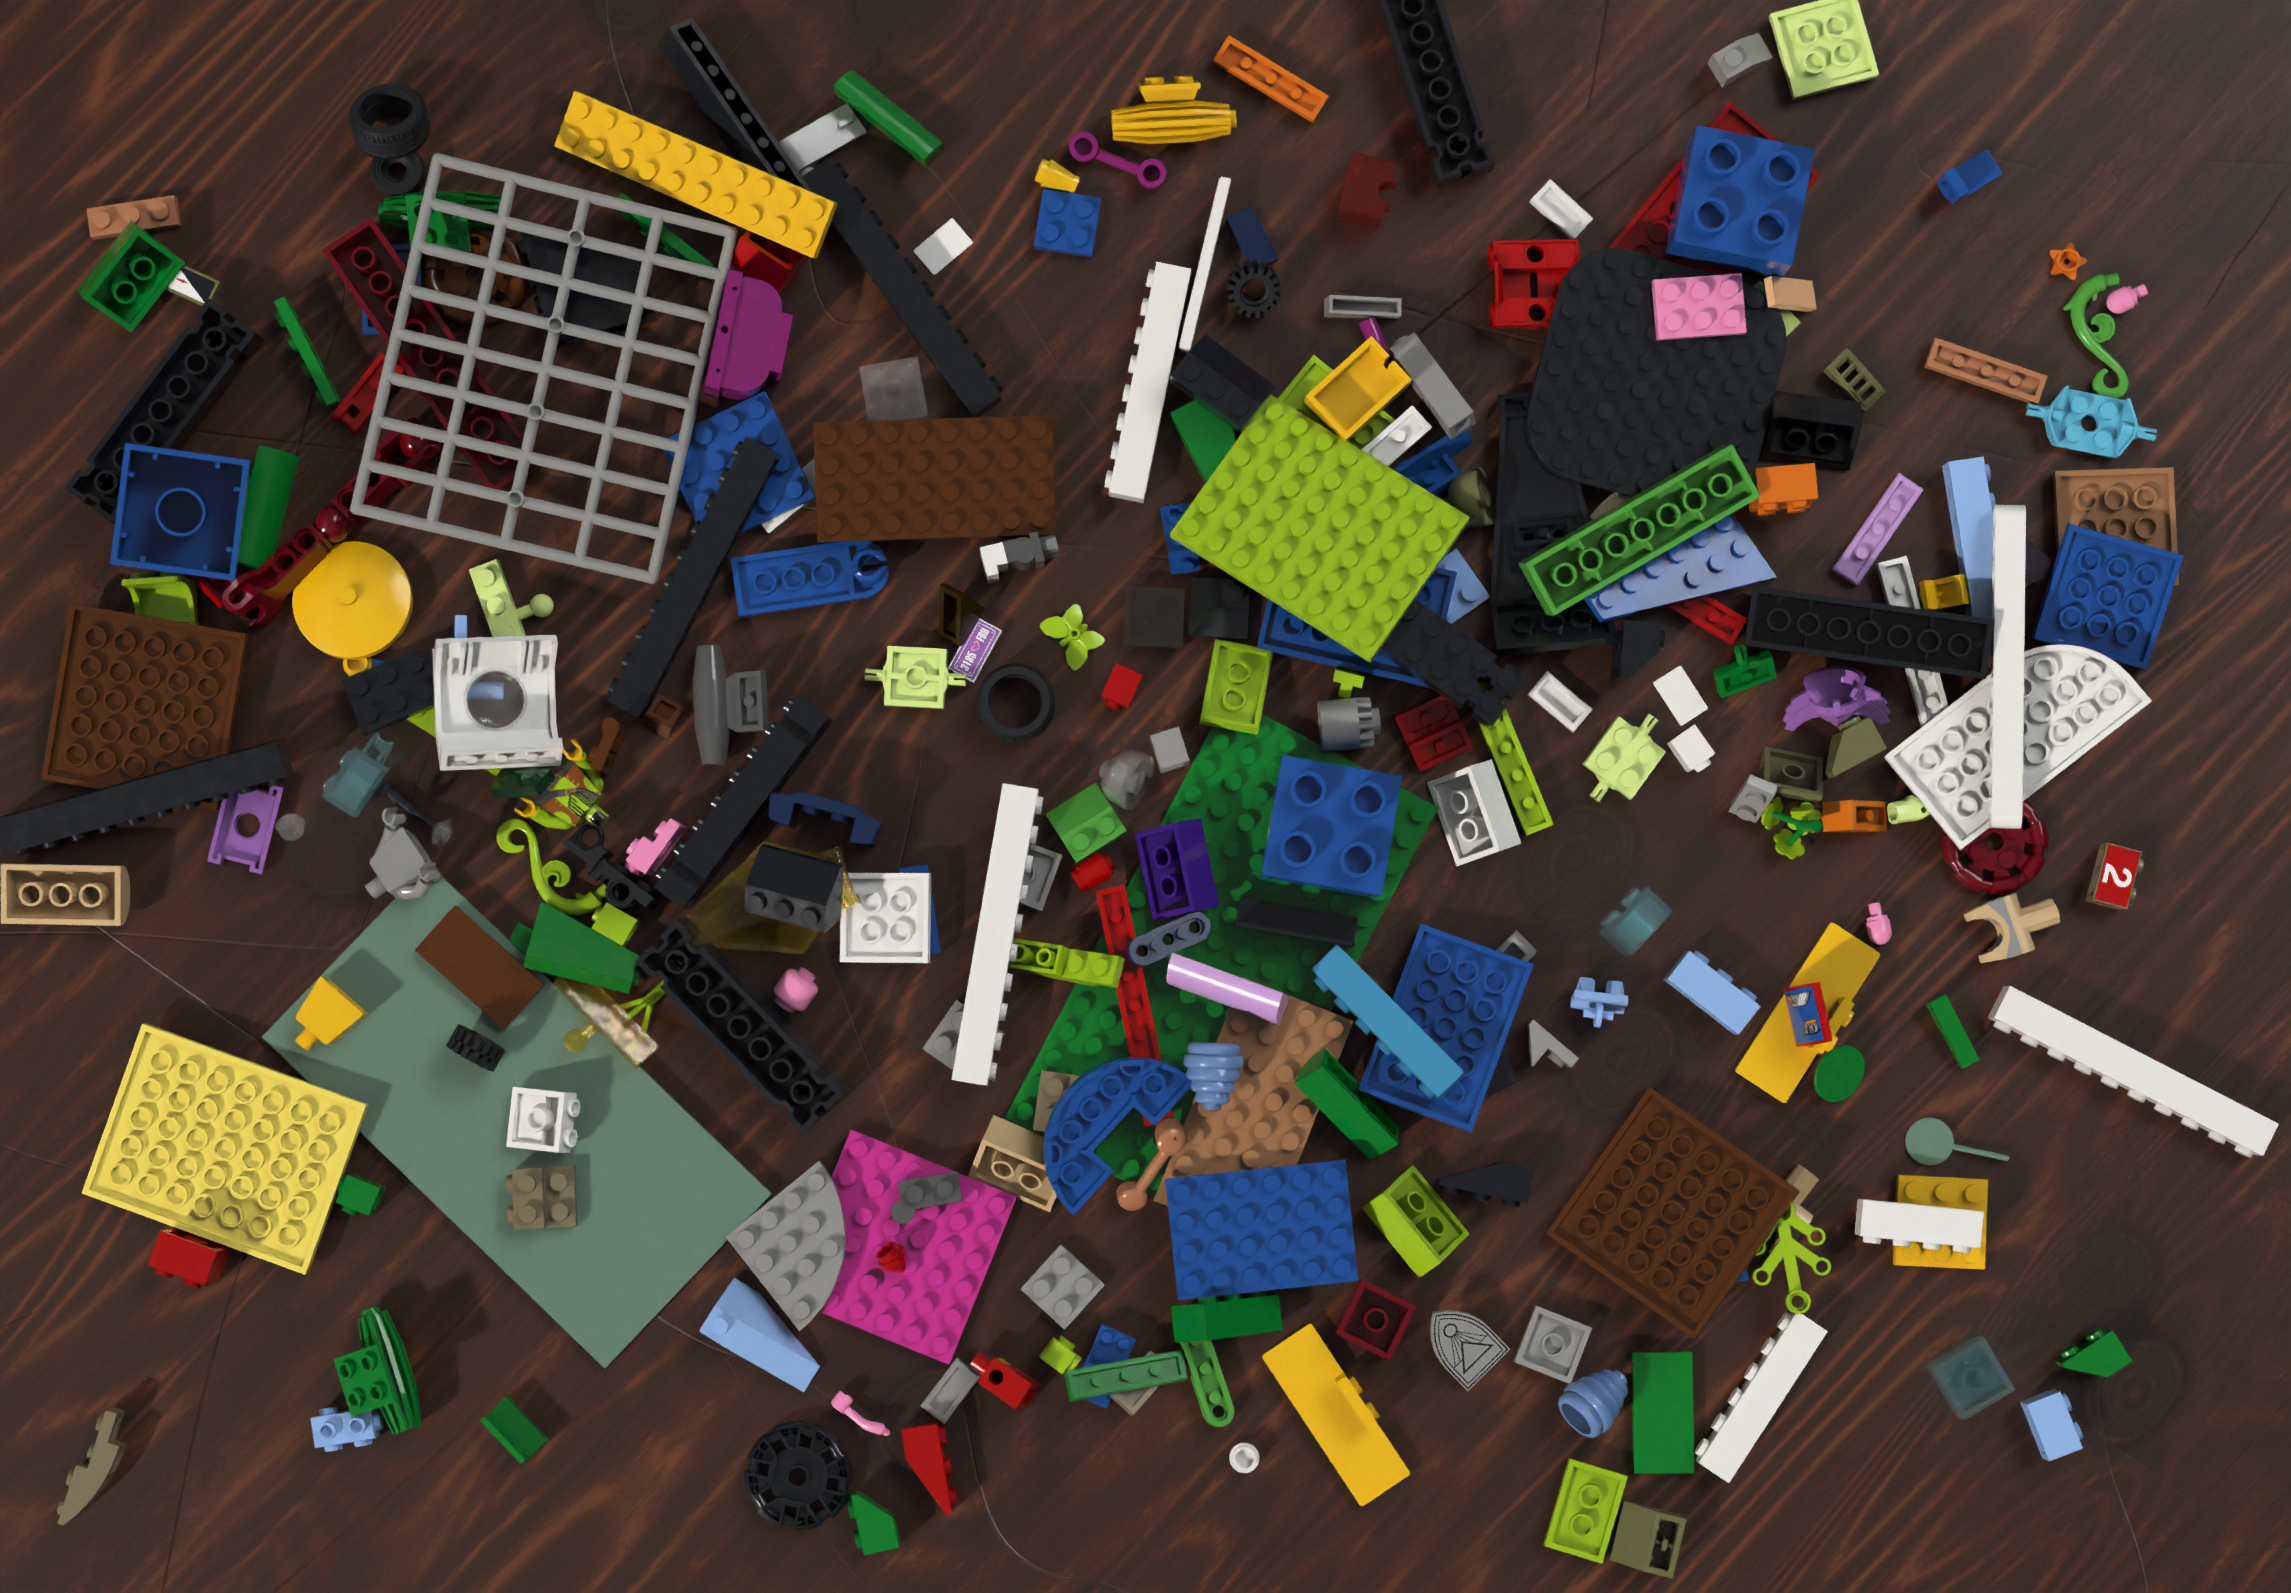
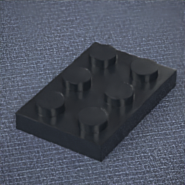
[342,646,434,736]

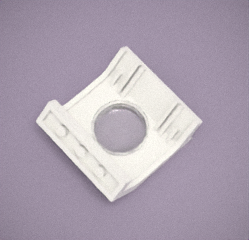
[432,635,563,771]

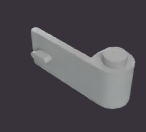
[779,103,867,176]

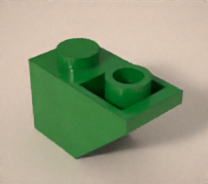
[2055,1327,2132,1378]
[847,1491,901,1556]

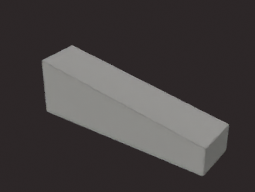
[1324,295,1401,319]

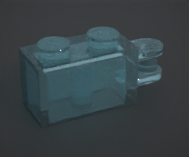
[322,732,394,818]

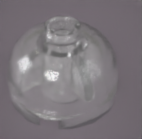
[1099,750,1154,811]

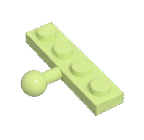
[469,559,554,681]

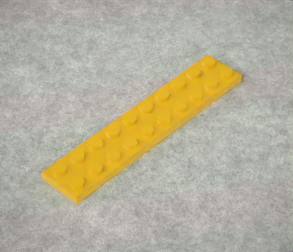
[554,91,838,259]

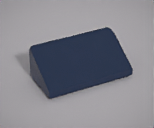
[1226,207,1279,266]

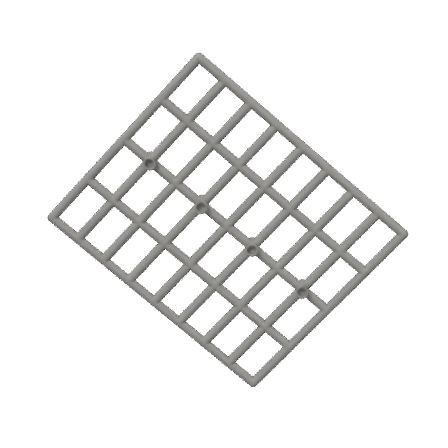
[350,153,738,584]

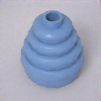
[1184,1042,1244,1110]
[1558,1369,1628,1438]

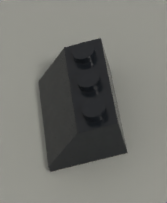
[1170,334,1277,435]
[1761,391,1863,471]
[1609,620,1665,689]
[744,844,844,933]

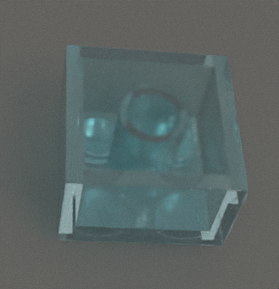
[1599,887,1673,957]
[1925,1335,2016,1421]

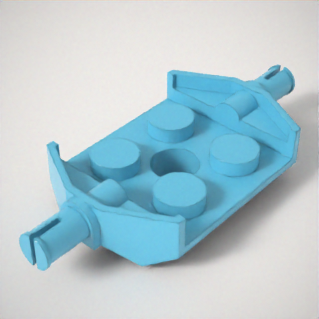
[2025,386,2157,458]

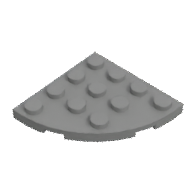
[726,1161,847,1331]

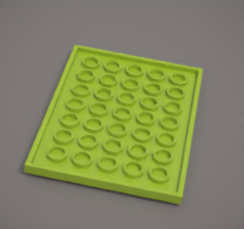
[1170,395,1470,663]

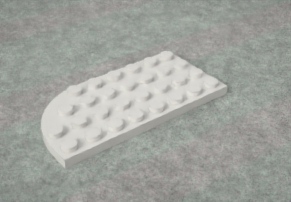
[1884,644,2152,850]

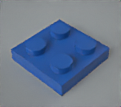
[1034,189,1101,258]

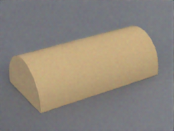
[1,863,130,926]

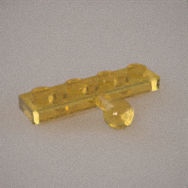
[553,977,659,1069]

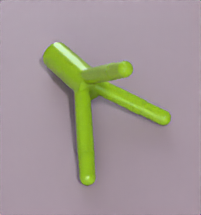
[611,979,665,1045]

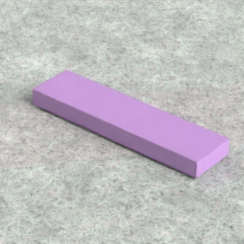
[1831,473,1924,587]

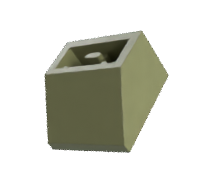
[1609,1500,1687,1579]

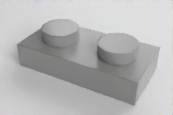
[1728,774,1778,823]

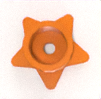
[2049,242,2087,280]

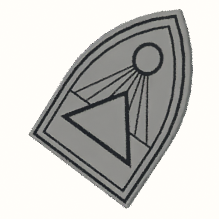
[1430,1310,1510,1391]

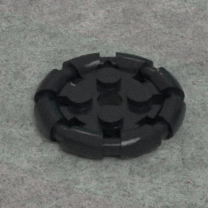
[744,1421,853,1531]

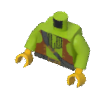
[514,739,609,830]

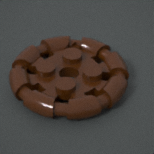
[422,228,528,327]

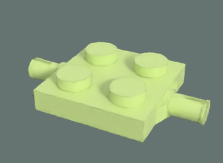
[865,646,967,709]
[1582,714,1666,802]

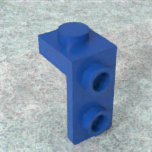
[1937,150,2002,205]
[1160,503,1200,575]

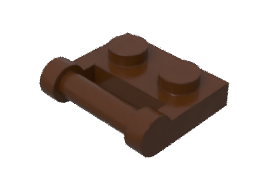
[588,717,627,775]

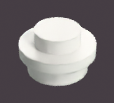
[1229,1442,1259,1473]

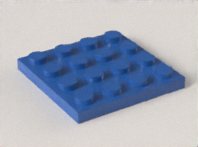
[662,391,816,535]
[2031,523,2184,670]

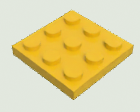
[1893,1175,1988,1270]

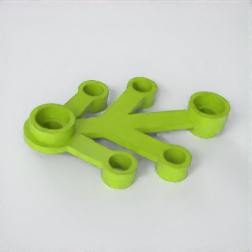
[1752,1202,1831,1314]

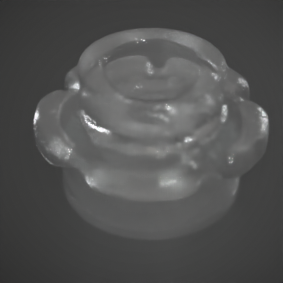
[275,813,305,841]

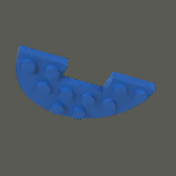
[1043,1057,1192,1216]

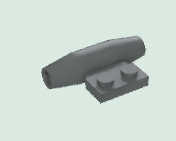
[693,645,769,766]

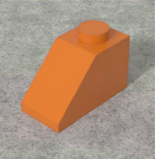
[1821,800,1887,832]

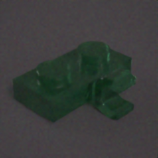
[490,766,555,798]

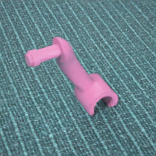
[831,1391,890,1436]

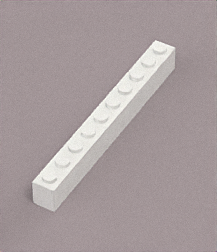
[951,783,1044,1086]
[1988,986,2279,1158]

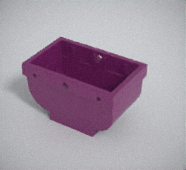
[704,269,793,400]

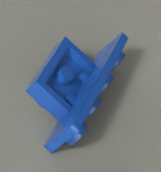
[1393,429,1472,496]

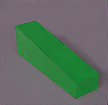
[1925,994,1980,1069]

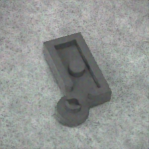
[891,1171,963,1224]

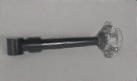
[378,781,454,844]

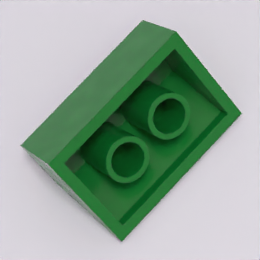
[77,220,185,333]

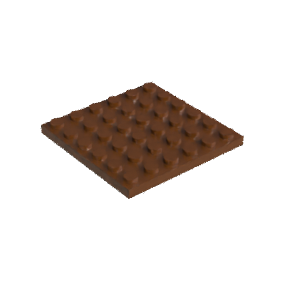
[41,603,249,810]
[1546,1087,1800,1340]

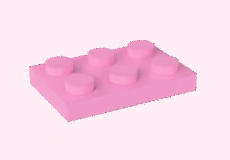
[1651,273,1747,341]

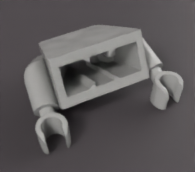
[365,807,442,900]

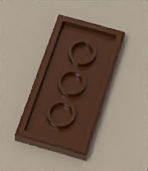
[415,905,545,1030]

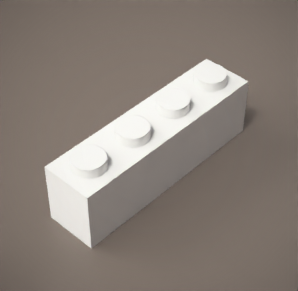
[1854,1199,1984,1253]

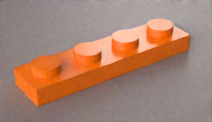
[1213,35,1329,123]

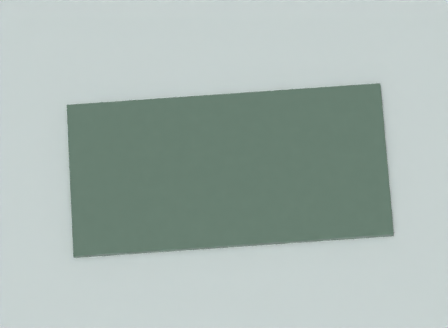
[262,876,773,1368]

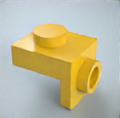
[1919,574,1970,610]

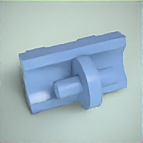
[1570,977,1628,1028]

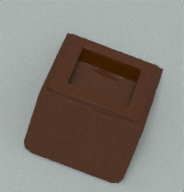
[642,693,685,739]

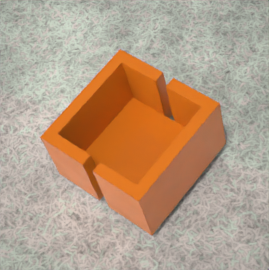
[1748,463,1818,516]

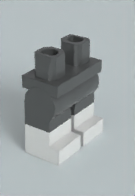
[980,532,1059,584]

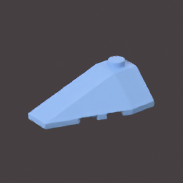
[699,1277,820,1392]

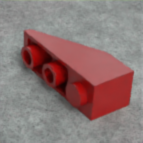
[901,1421,958,1515]

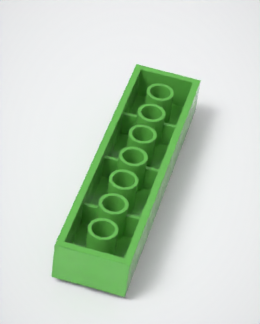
[1518,444,1761,616]

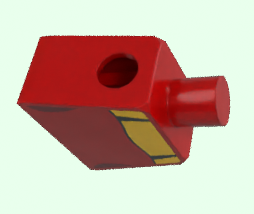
[969,1352,1042,1410]

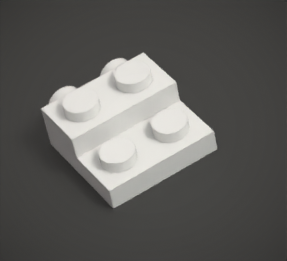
[506,1087,581,1153]

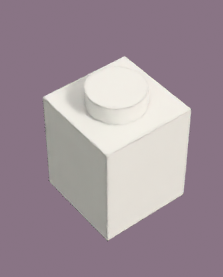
[1666,724,1716,773]

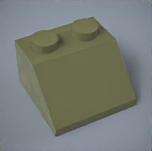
[1823,716,1887,781]

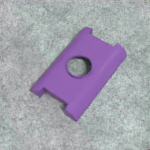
[207,786,284,874]

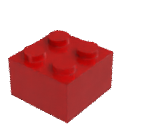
[148,1228,232,1288]

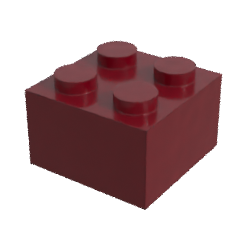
[1334,1277,1417,1361]

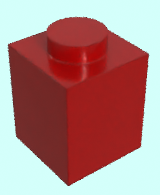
[1101,663,1143,712]

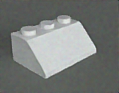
[1427,759,1522,866]

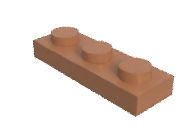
[87,195,181,240]

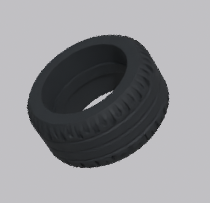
[349,84,431,160]
[976,663,1055,742]

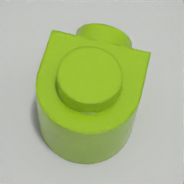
[1039,1335,1082,1374]

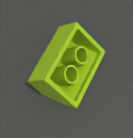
[1362,1164,1469,1278]

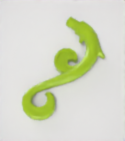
[496,819,606,916]

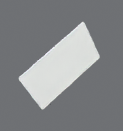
[914,218,973,275]
[1653,666,1708,726]

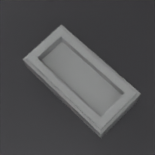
[921,1357,981,1424]

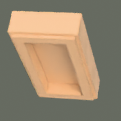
[1764,276,1817,312]

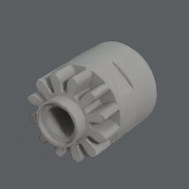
[1317,697,1381,752]

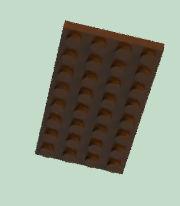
[813,415,1056,543]

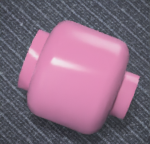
[773,967,818,1013]

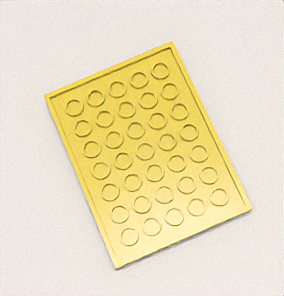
[82,1023,369,1275]

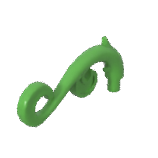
[2063,273,2129,399]

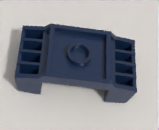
[769,791,885,847]

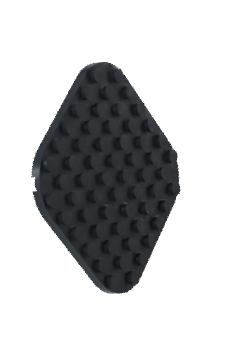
[1525,248,1787,497]

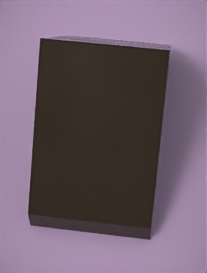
[938,583,985,646]

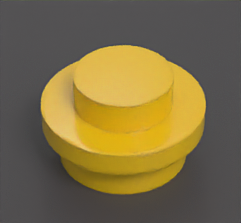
[343,657,373,676]

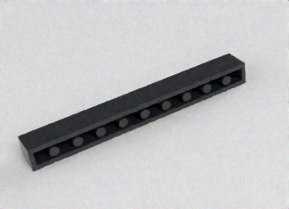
[802,157,1003,418]
[607,437,782,718]
[0,738,294,857]

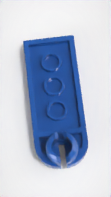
[731,541,889,617]

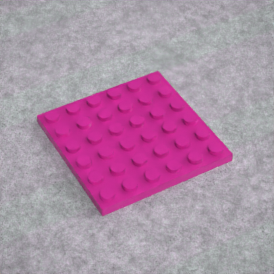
[820,1129,1017,1365]

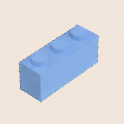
[1663,950,1760,1035]

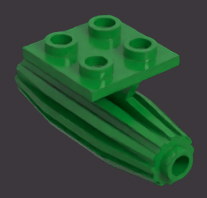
[378,191,501,252]
[333,1306,422,1435]

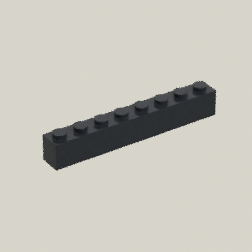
[658,17,812,192]

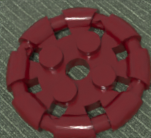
[1941,799,2049,895]

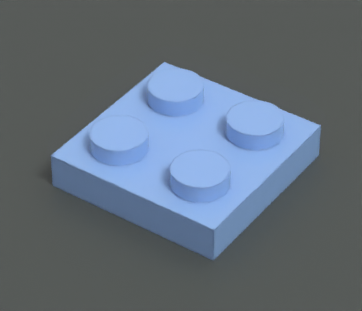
[1438,548,1490,624]

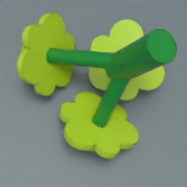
[1761,796,1822,859]

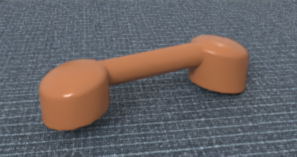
[1116,1118,1186,1211]

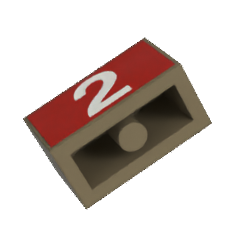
[2085,842,2144,910]

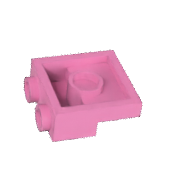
[624,818,687,878]

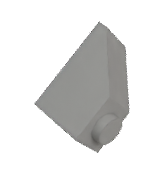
[1707,33,1773,88]

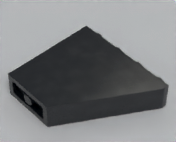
[518,232,658,349]

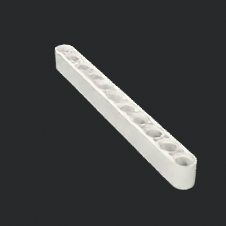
[1989,505,2026,829]

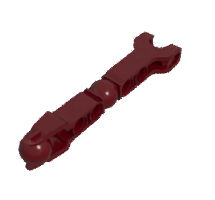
[222,417,443,630]

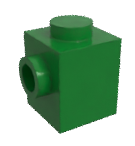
[335,1174,386,1217]

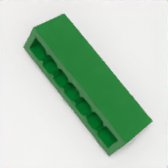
[833,70,945,168]
[239,445,300,568]
[1294,1048,1400,1160]

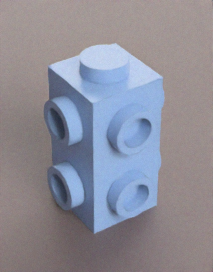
[311,1406,384,1452]

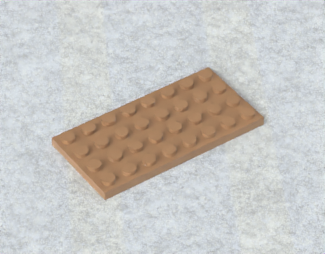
[1154,977,1354,1206]

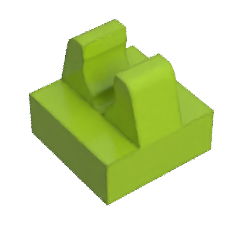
[1333,667,1365,698]

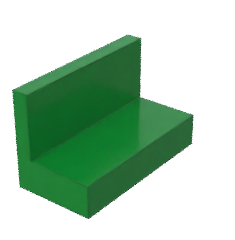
[480,1396,549,1464]

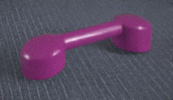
[1069,132,1167,190]

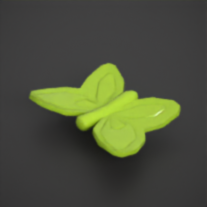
[1040,604,1105,671]

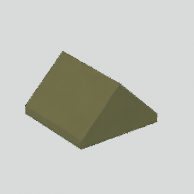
[1758,746,1823,803]

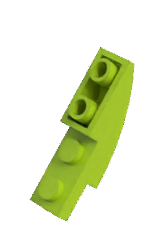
[1009,938,1125,988]

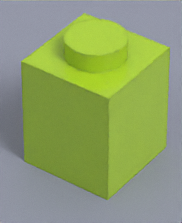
[591,902,641,947]

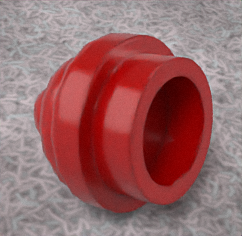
[876,1242,907,1273]

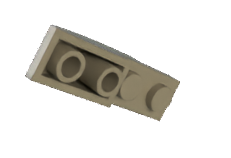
[57,1407,127,1525]

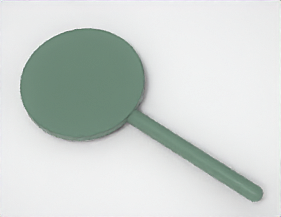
[1905,1118,2010,1166]

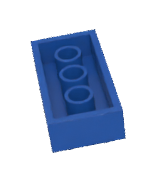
[1083,1323,1136,1409]

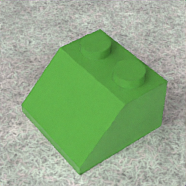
[1045,783,1127,864]

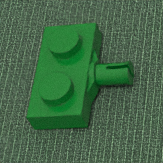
[1713,644,1777,699]

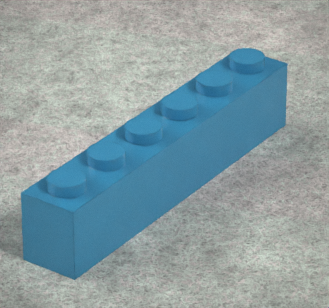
[1311,944,1466,1101]

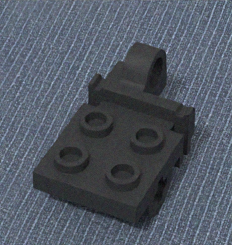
[562,823,661,909]

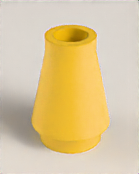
[1034,159,1080,193]

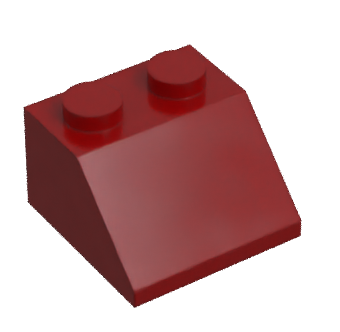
[731,230,809,294]

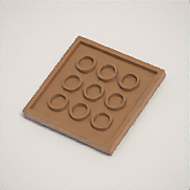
[2052,467,2179,587]

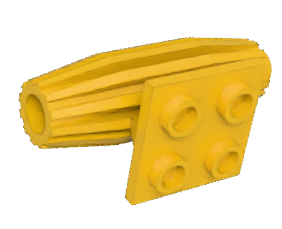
[1111,75,1236,144]

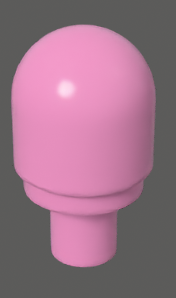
[2106,284,2148,314]
[1866,902,1892,945]

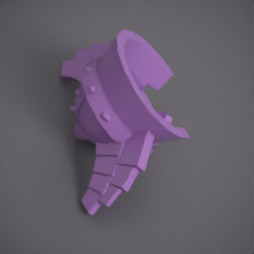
[1783,666,1891,731]

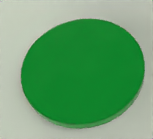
[1814,1045,1865,1102]

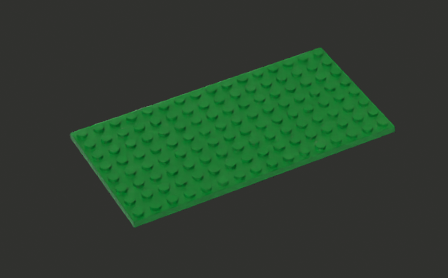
[1005,714,1439,1197]

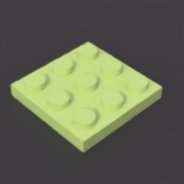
[1769,0,1879,100]

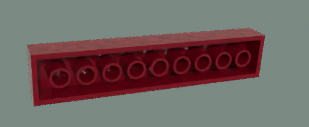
[322,217,543,492]

